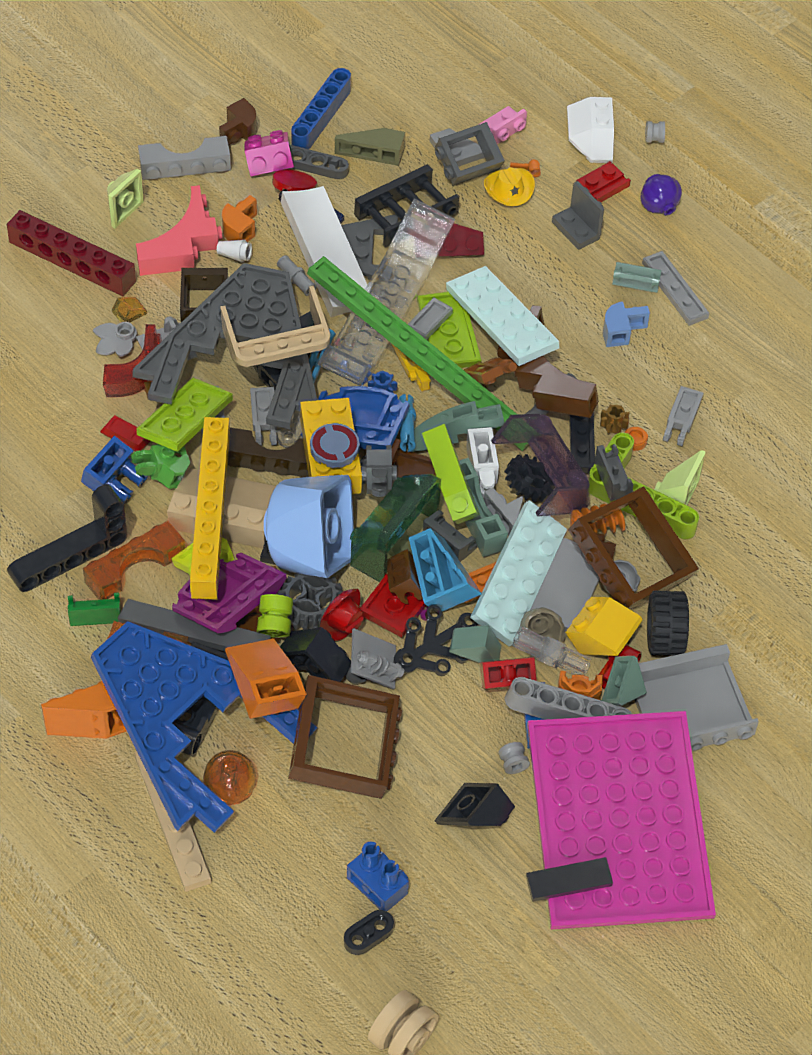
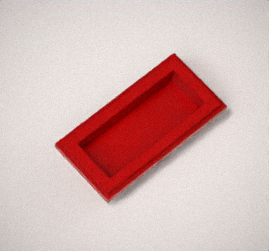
[100,415,150,451]

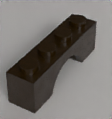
[228,427,309,478]

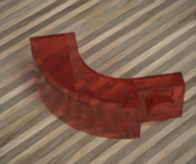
[103,324,162,397]

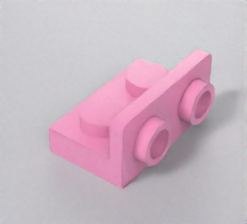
[478,106,527,144]

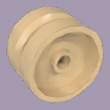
[368,990,439,1055]

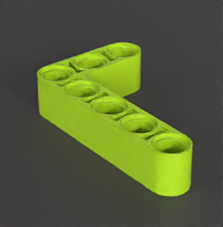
[587,433,699,539]

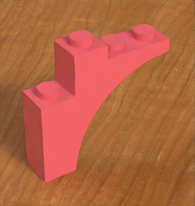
[136,185,222,276]

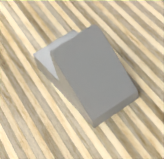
[484,487,523,536]

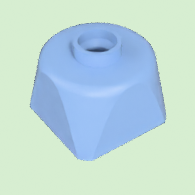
[264,475,355,578]

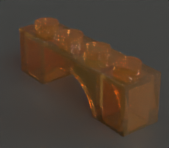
[83,521,185,600]

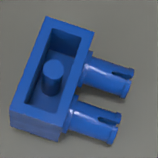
[81,436,148,504]
[347,842,409,911]

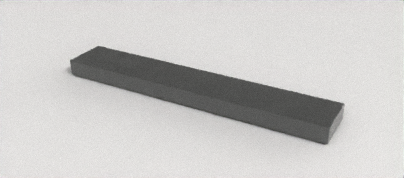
[118,599,271,651]

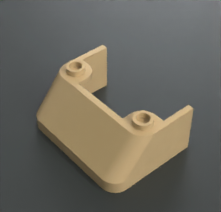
[220,286,330,367]

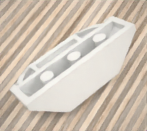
[567,97,614,163]

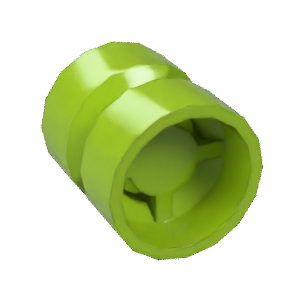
[257,594,293,638]

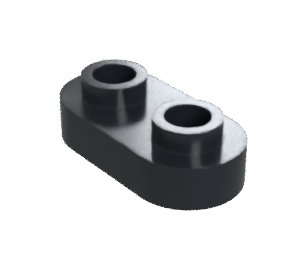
[344,910,394,955]

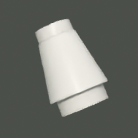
[217,240,252,262]

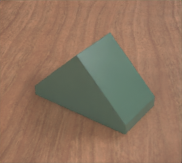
[449,625,502,663]
[601,656,647,706]

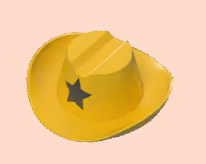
[484,167,535,206]

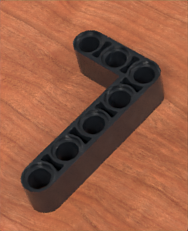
[7,484,127,592]

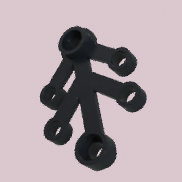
[393,605,478,676]

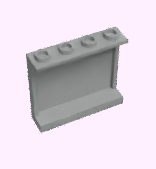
[634,644,759,751]

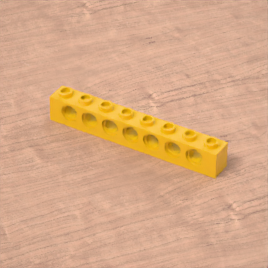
[190,417,230,599]

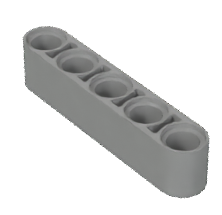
[504,677,632,720]

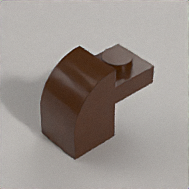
[219,98,257,146]

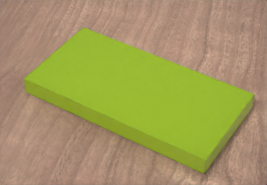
[417,292,482,368]
[137,378,233,452]

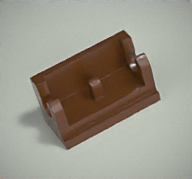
[386,549,423,604]

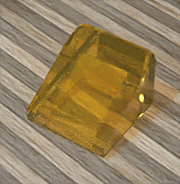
[112,297,147,323]

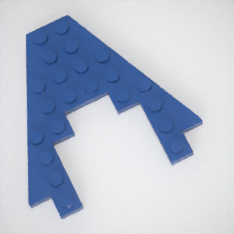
[91,621,317,833]

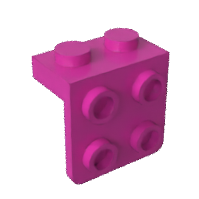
[244,130,294,176]

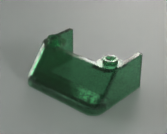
[350,474,441,583]

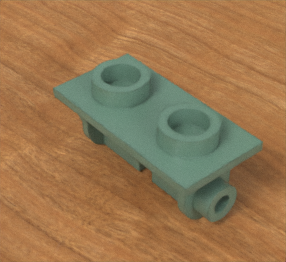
[612,262,662,293]

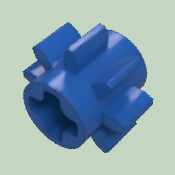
[368,371,397,393]

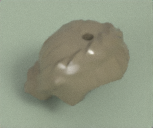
[518,607,566,659]

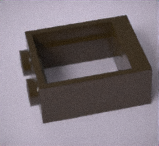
[180,268,228,322]

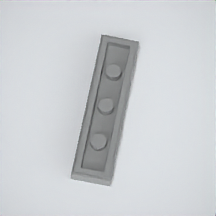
[642,251,709,326]

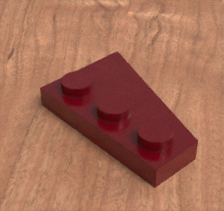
[414,211,484,258]

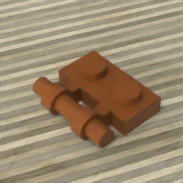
[464,357,517,385]

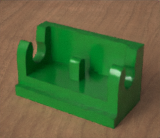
[68,592,121,626]

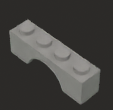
[138,136,231,180]

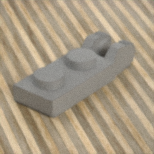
[663,386,704,446]
[250,387,277,446]

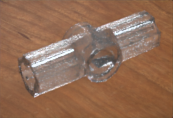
[512,627,592,675]

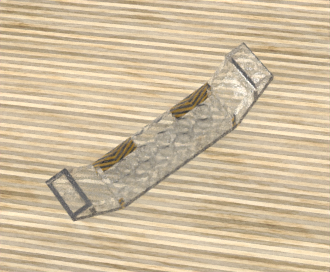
[317,198,456,387]

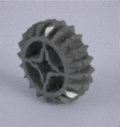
[277,573,343,631]

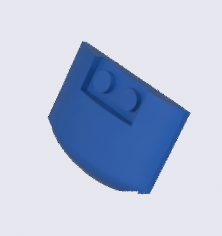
[301,386,410,450]

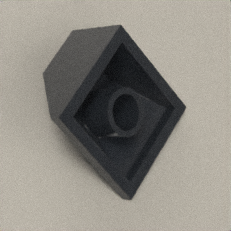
[434,783,515,826]

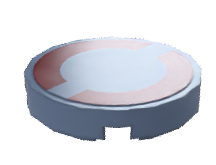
[310,423,360,468]

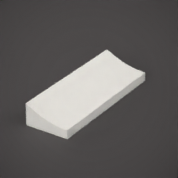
[281,186,372,317]

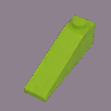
[422,424,480,525]

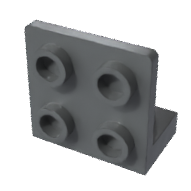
[552,181,604,250]

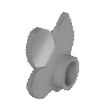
[93,322,137,357]

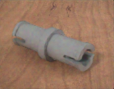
[277,255,317,296]

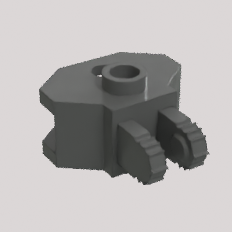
[362,445,397,497]

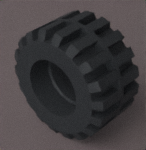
[647,591,689,655]

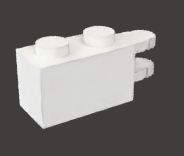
[466,427,499,498]

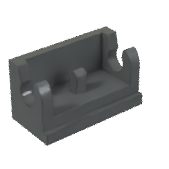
[594,444,633,501]
[423,510,477,562]

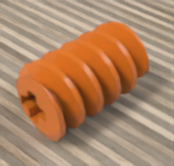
[570,501,625,535]

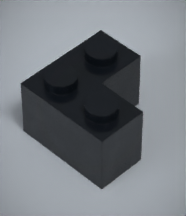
[280,627,351,682]

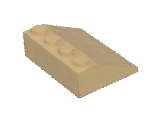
[167,468,276,548]

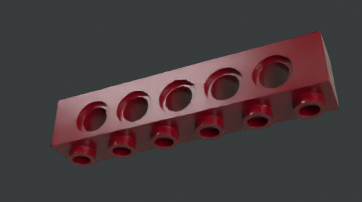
[6,210,136,297]

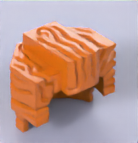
[558,671,602,700]

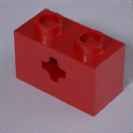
[480,657,537,689]

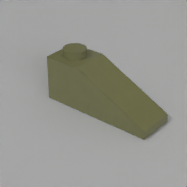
[335,128,405,166]

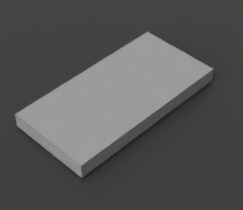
[530,538,600,632]

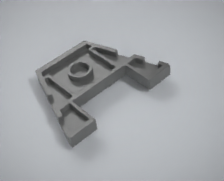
[341,215,398,287]

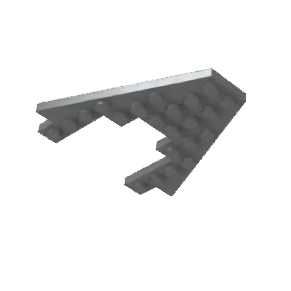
[133,263,317,429]

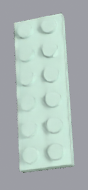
[446,266,559,366]
[470,500,567,646]

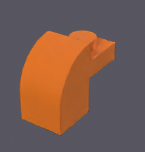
[222,195,257,242]

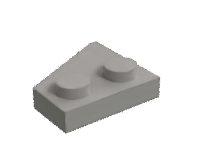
[429,128,485,167]

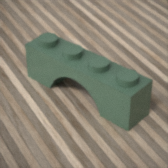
[459,458,508,557]

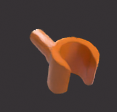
[510,159,540,177]

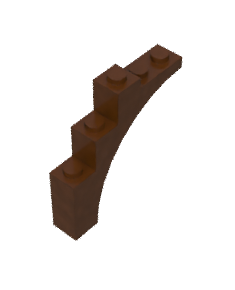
[497,305,599,418]

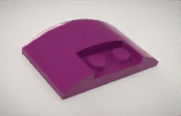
[172,552,287,633]

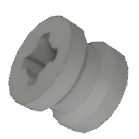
[645,121,665,143]
[498,742,530,774]

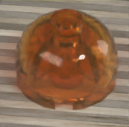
[203,750,257,805]

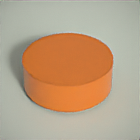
[625,427,648,451]

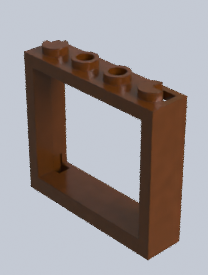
[568,487,699,610]
[288,675,402,799]

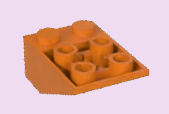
[225,639,307,719]
[41,681,127,739]

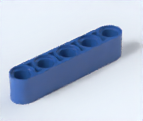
[291,68,351,149]

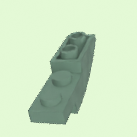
[411,401,505,452]

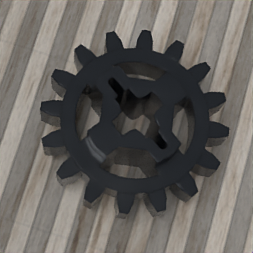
[504,454,557,503]

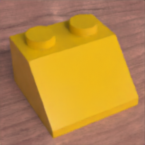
[565,597,643,656]

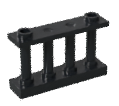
[354,164,460,248]

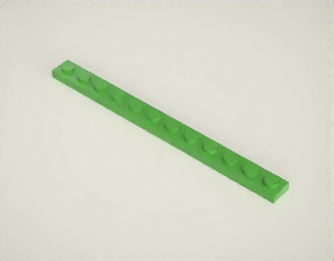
[307,256,539,451]

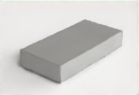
[408,298,453,340]

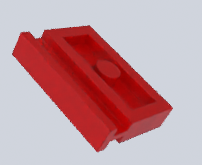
[576,161,631,202]

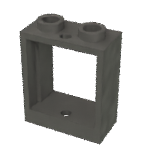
[435,122,505,186]

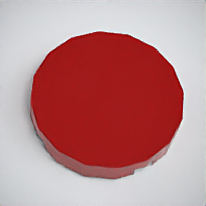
[272,169,317,191]

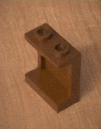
[391,438,441,505]

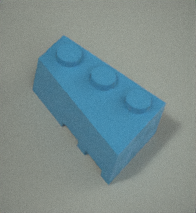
[409,528,482,611]

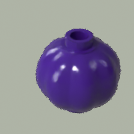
[640,174,682,215]

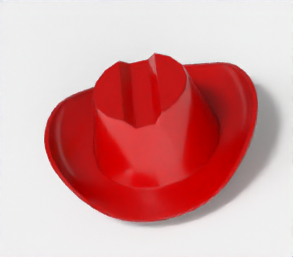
[320,588,364,641]

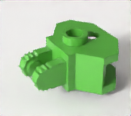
[131,444,190,489]

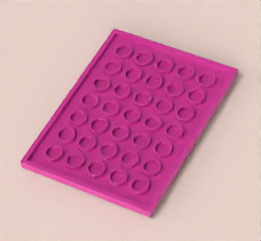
[527,711,716,930]

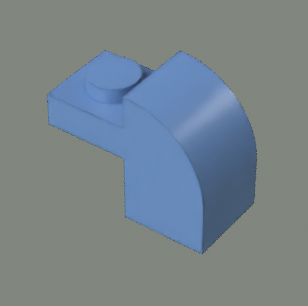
[603,302,650,347]

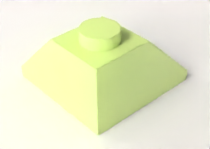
[107,169,144,228]
[654,450,706,505]

